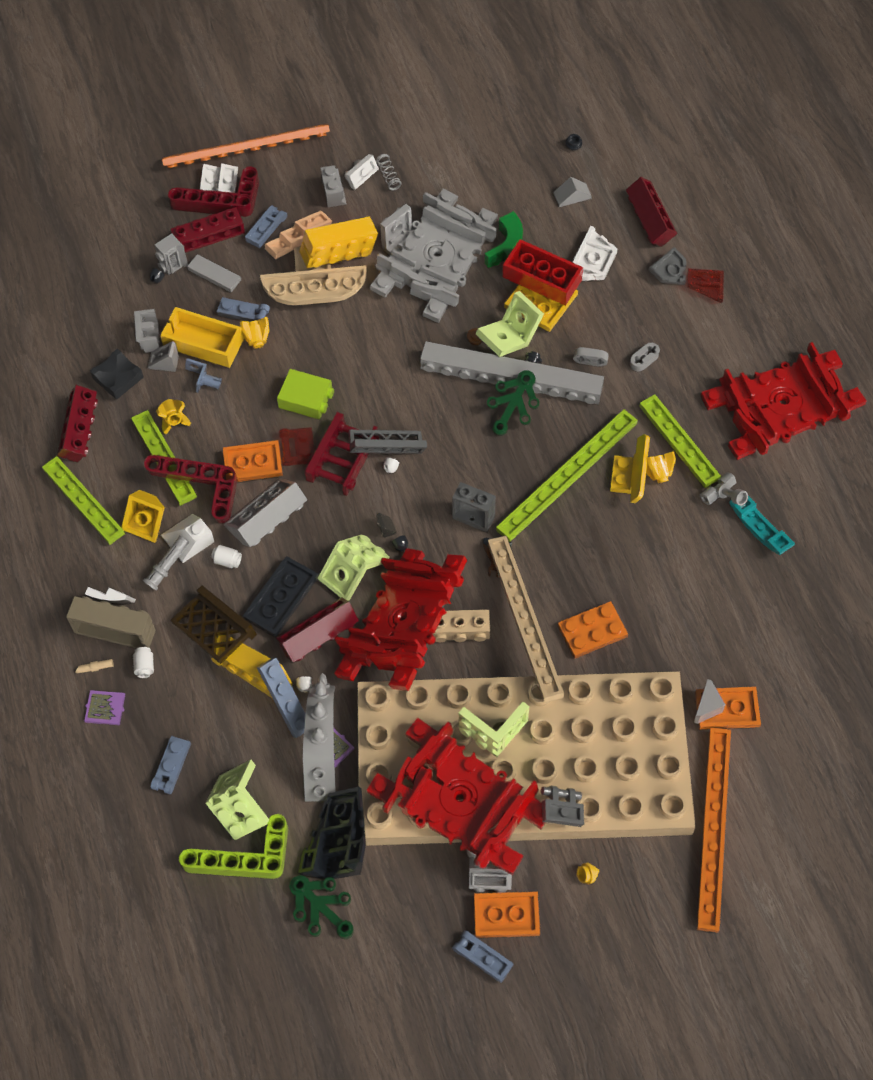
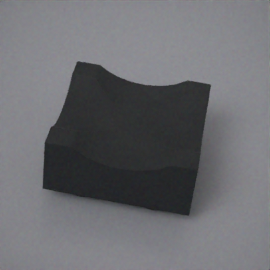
[90,349,144,400]

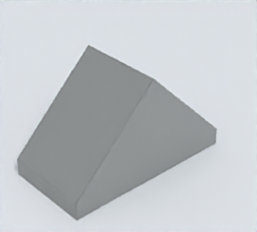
[554,177,592,207]
[148,341,179,372]
[694,680,725,724]

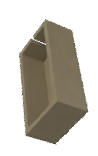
[66,596,156,648]

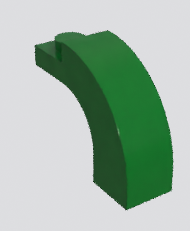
[484,211,523,268]

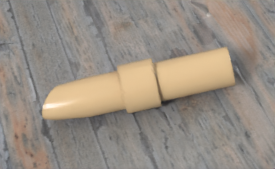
[75,659,114,673]

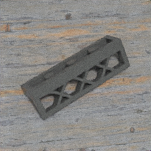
[348,430,427,454]

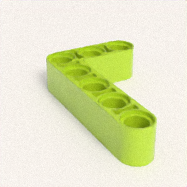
[179,814,288,879]

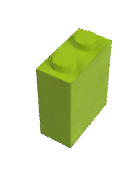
[277,369,334,420]

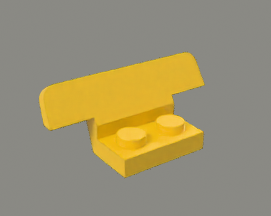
[610,434,650,503]

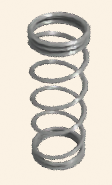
[376,154,401,190]

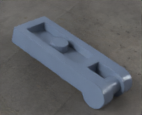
[245,205,287,248]
[217,297,270,322]
[151,736,191,795]
[452,930,514,983]

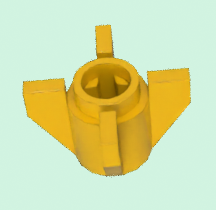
[240,317,269,349]
[156,399,191,434]
[646,451,676,483]

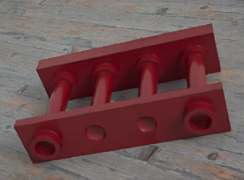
[305,412,380,496]

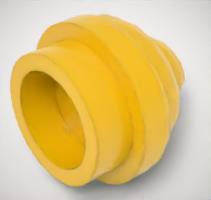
[577,863,599,884]

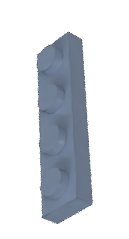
[257,657,306,738]

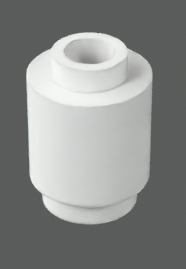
[212,545,242,568]
[133,647,154,678]

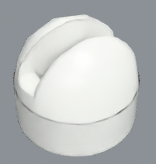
[383,458,399,473]
[296,676,312,693]

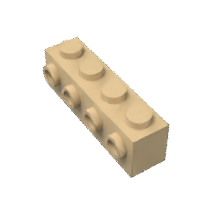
[433,610,490,643]

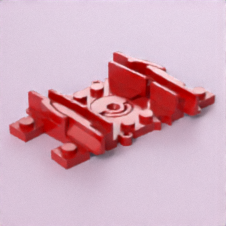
[701,342,867,460]
[334,548,467,691]
[366,718,547,876]

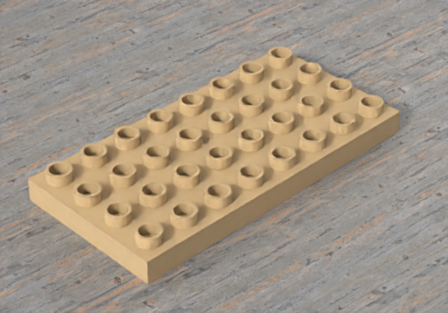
[358,672,695,846]

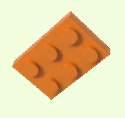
[223,440,283,482]
[558,601,628,659]
[695,687,761,730]
[474,892,540,938]

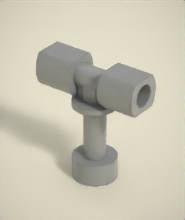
[700,472,748,506]

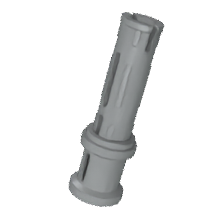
[143,536,189,591]

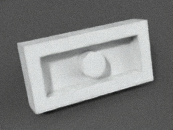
[344,154,379,190]

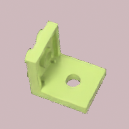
[476,291,544,357]
[317,535,390,601]
[459,702,529,757]
[206,760,269,840]

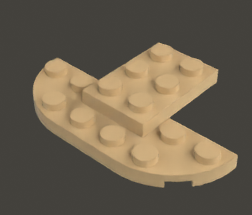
[260,247,367,305]

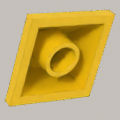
[122,490,165,543]

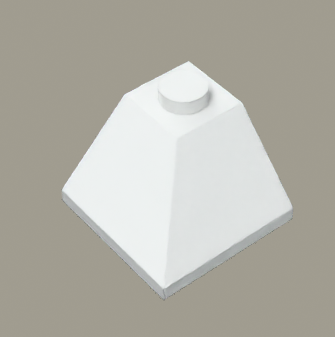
[161,514,214,563]

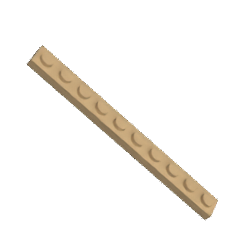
[488,536,564,702]

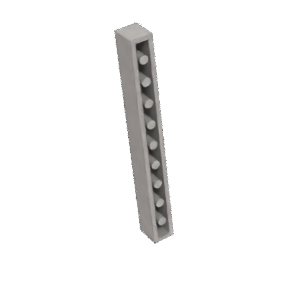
[420,342,604,404]

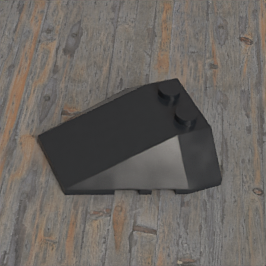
[298,787,366,879]

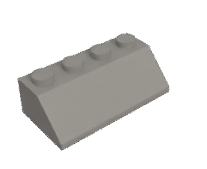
[223,478,307,547]

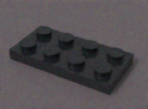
[243,556,319,637]

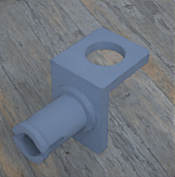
[185,358,222,393]

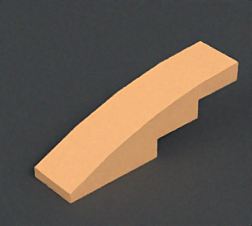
[265,211,332,259]

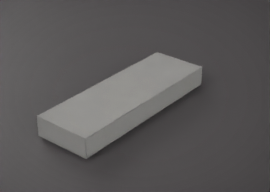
[187,254,241,292]

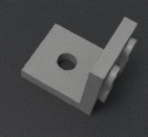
[380,204,412,255]

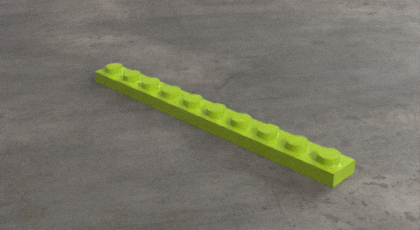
[496,409,638,542]

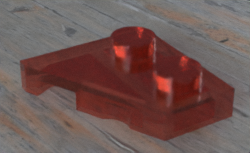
[687,268,724,303]

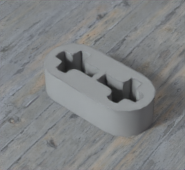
[630,343,660,372]
[573,347,609,367]

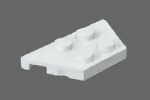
[573,226,617,281]

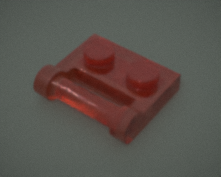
[279,427,315,466]

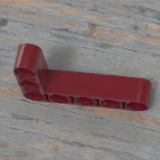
[168,166,259,217]
[144,455,238,523]

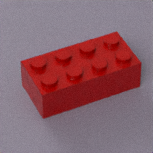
[503,239,583,306]

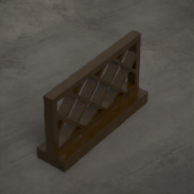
[170,585,257,664]

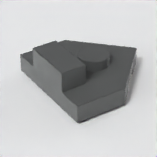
[648,247,687,285]

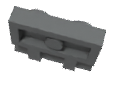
[541,785,584,827]

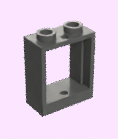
[452,482,496,532]

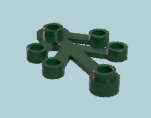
[487,370,540,436]
[290,875,354,939]

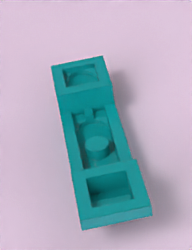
[729,496,795,555]

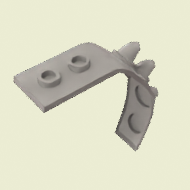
[303,673,336,802]

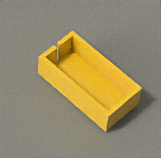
[299,216,378,268]
[160,307,244,368]

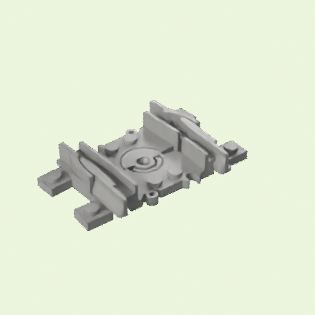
[370,188,498,323]

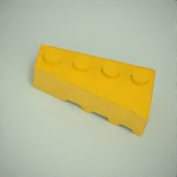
[211,635,293,699]

